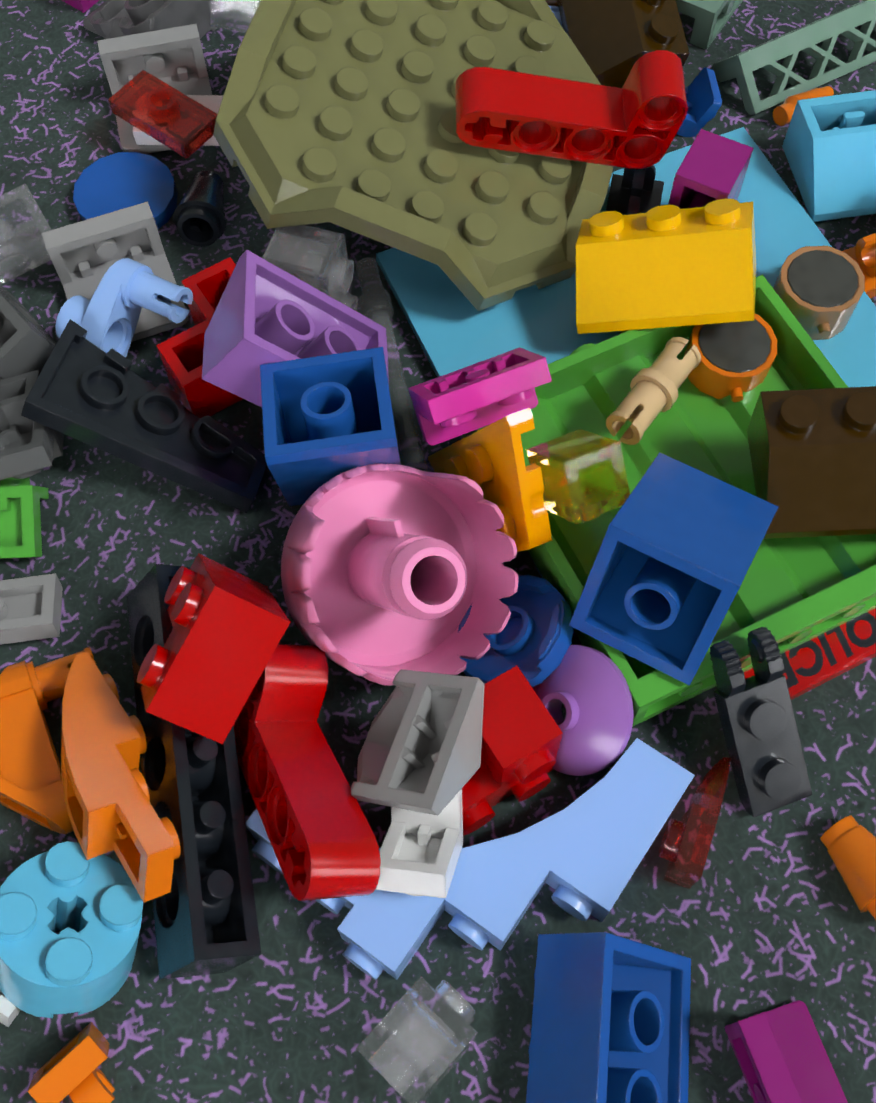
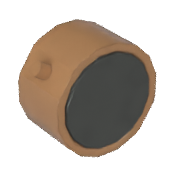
[773,246,865,340]

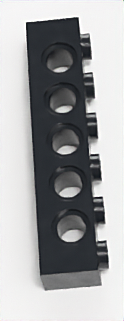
[127,564,261,980]

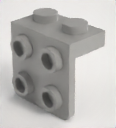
[97,23,212,154]
[41,201,188,342]

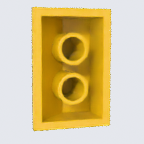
[576,199,757,334]

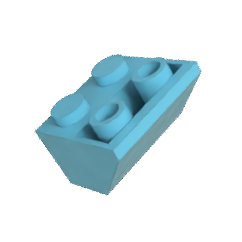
[782,90,876,222]

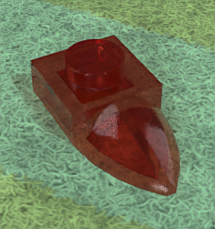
[658,757,731,889]

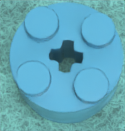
[0,841,143,1018]

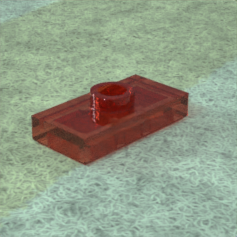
[108,70,217,158]

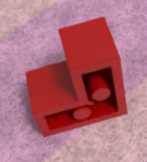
[156,257,243,418]
[137,553,290,744]
[462,665,563,836]

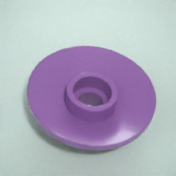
[532,645,634,776]

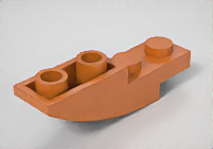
[61,651,180,903]

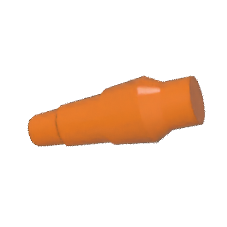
[773,86,834,126]

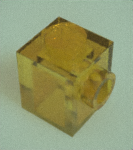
[526,429,630,524]

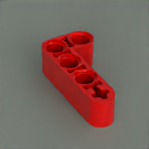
[455,50,688,169]
[234,644,381,901]

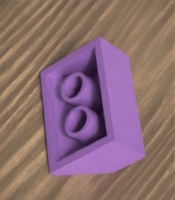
[202,250,389,407]

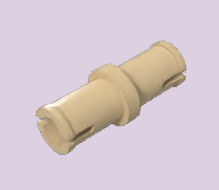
[606,337,701,445]

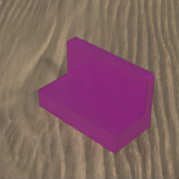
[724,1000,848,1103]

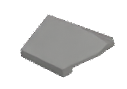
[351,669,485,816]

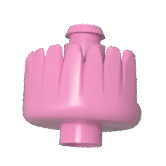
[281,463,518,686]

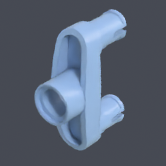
[55,258,193,357]

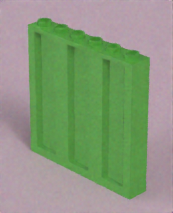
[461,275,876,726]

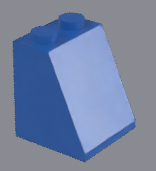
[260,347,401,506]
[569,452,779,686]

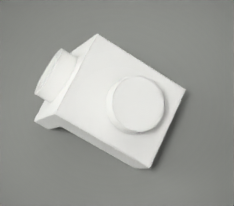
[375,789,463,898]

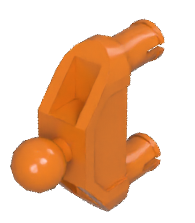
[0,646,96,834]

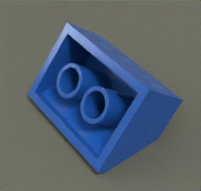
[526,932,691,1103]

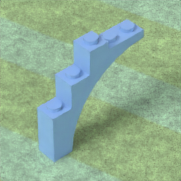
[245,738,695,980]

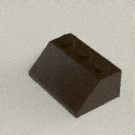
[557,0,690,88]
[747,386,876,539]

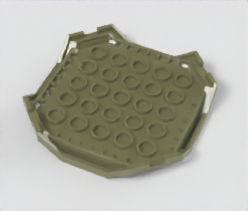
[214,0,614,311]

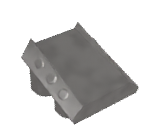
[83,0,218,39]

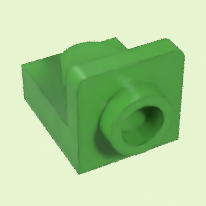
[0,477,49,559]

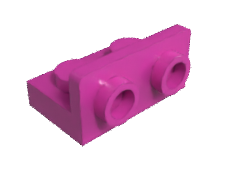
[408,347,552,446]

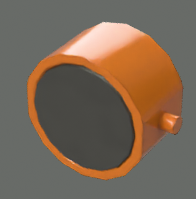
[684,314,777,402]

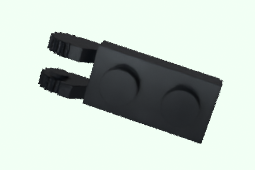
[709,627,812,817]

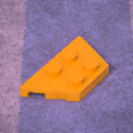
[428,408,552,552]

